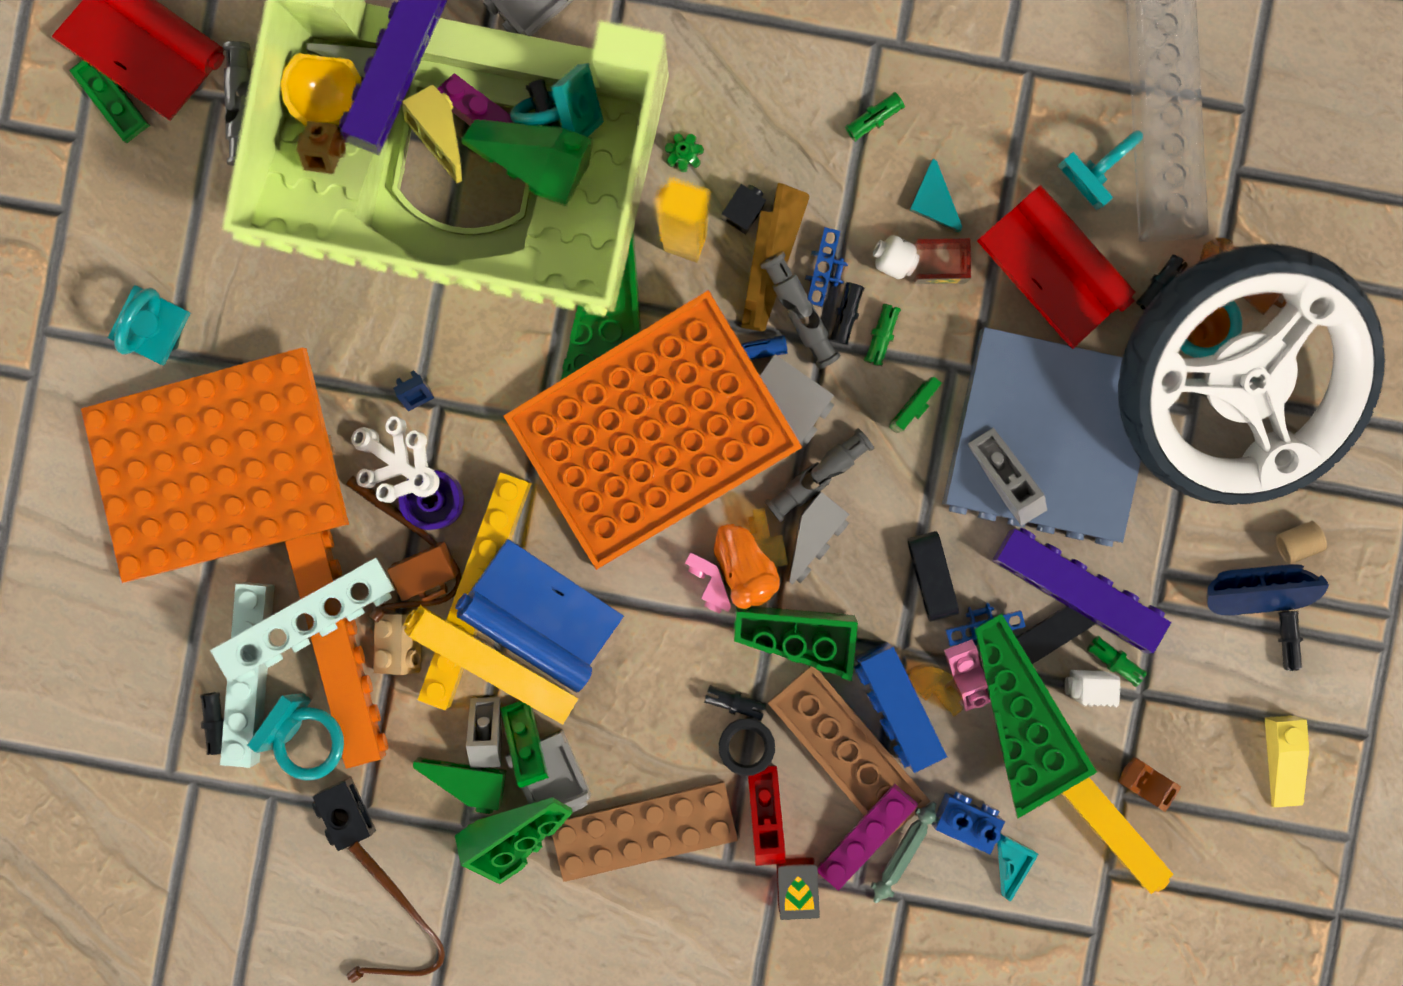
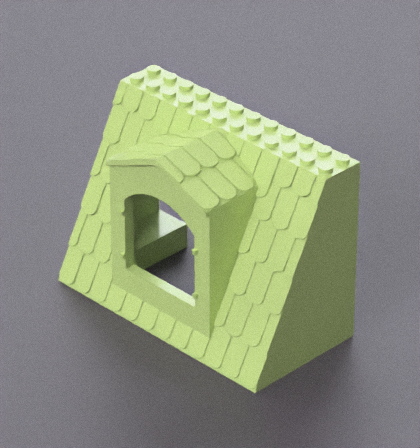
[223,0,669,316]

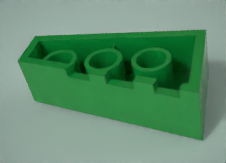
[733,606,858,681]

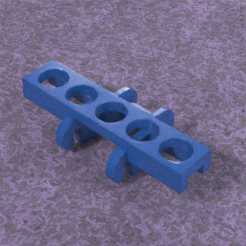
[805,227,848,308]
[945,602,1026,646]

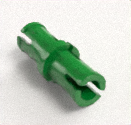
[845,92,905,142]
[864,304,901,366]
[1087,635,1147,687]

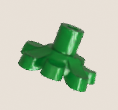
[665,134,704,172]

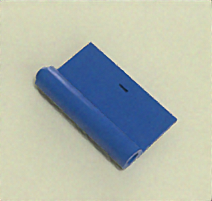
[455,538,624,693]

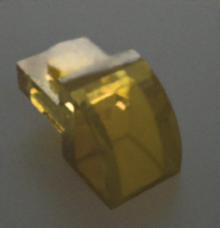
[747,508,788,566]
[906,664,963,717]

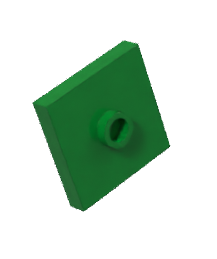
[889,377,942,433]

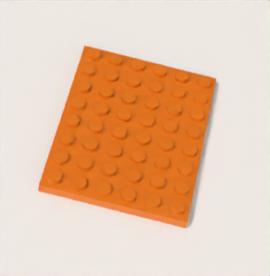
[503,290,803,570]
[81,347,349,583]

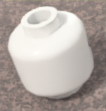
[873,235,920,279]

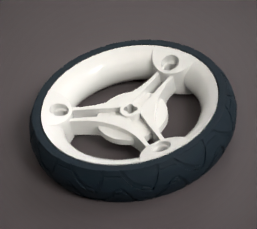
[1118,244,1385,505]

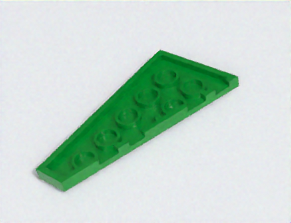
[560,228,641,381]
[974,613,1097,819]

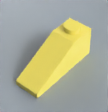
[402,84,462,184]
[1265,715,1309,807]

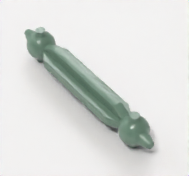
[871,802,939,904]

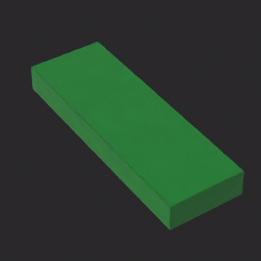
[69,60,150,143]
[500,701,549,788]

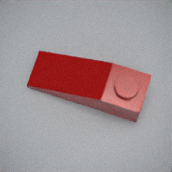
[748,766,786,866]

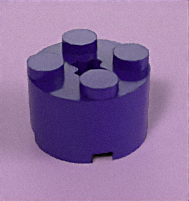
[399,470,464,530]

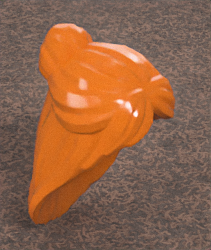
[714,524,780,609]

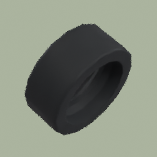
[719,718,775,776]

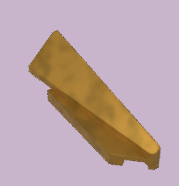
[741,183,810,332]

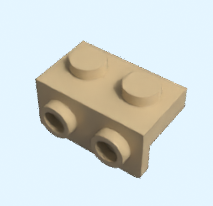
[373,613,422,675]

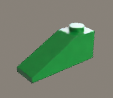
[413,757,507,814]

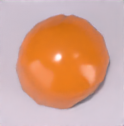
[1187,306,1230,347]

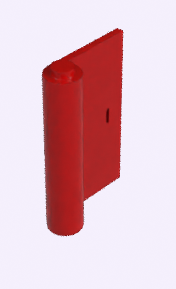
[52,0,225,121]
[977,184,1136,349]

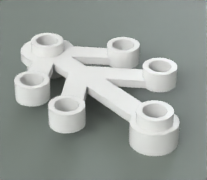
[351,416,439,503]

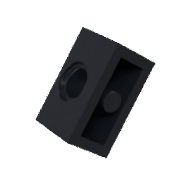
[312,777,376,852]

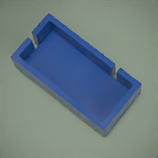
[854,642,947,773]

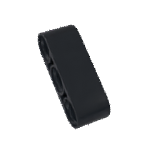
[907,531,959,622]

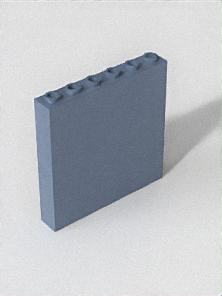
[942,327,1141,547]

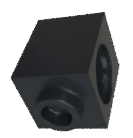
[721,184,766,235]

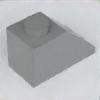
[466,697,502,768]

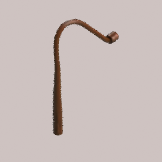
[346,476,462,622]
[347,841,445,983]

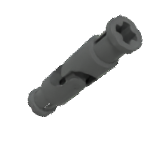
[223,41,252,166]
[760,251,841,369]
[765,428,875,523]

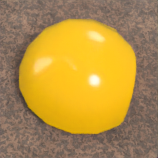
[281,53,362,126]

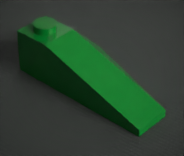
[462,119,593,206]
[455,797,573,884]

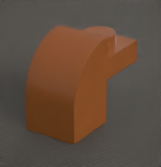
[1118,756,1181,812]

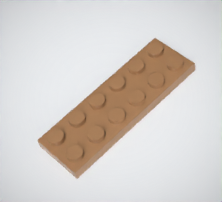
[767,666,931,836]
[552,781,738,882]

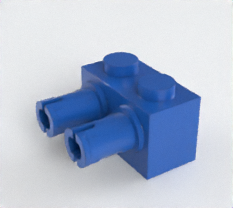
[931,791,1005,855]

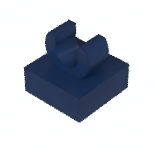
[393,370,434,412]

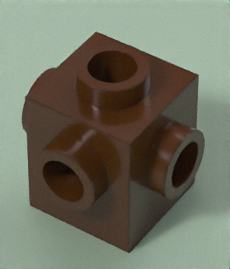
[296,121,346,174]

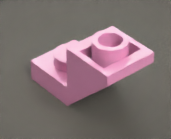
[685,552,731,614]
[944,640,991,711]

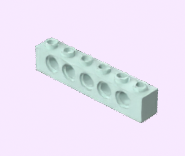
[210,558,395,684]

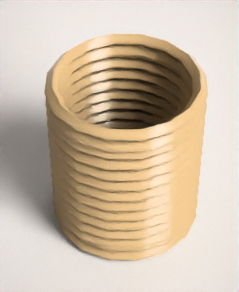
[1276,521,1327,564]

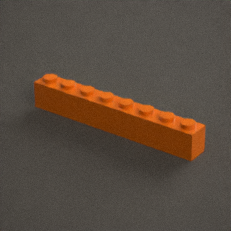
[285,530,388,769]

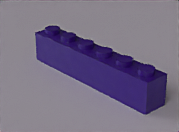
[339,0,447,155]
[992,528,1172,654]

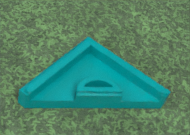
[909,159,963,233]
[997,833,1039,901]

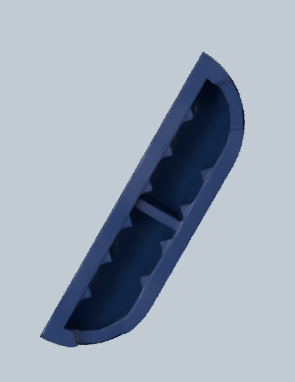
[1206,564,1329,616]

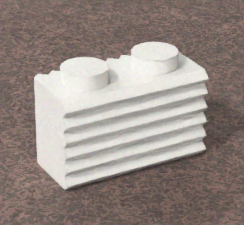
[1065,670,1120,707]

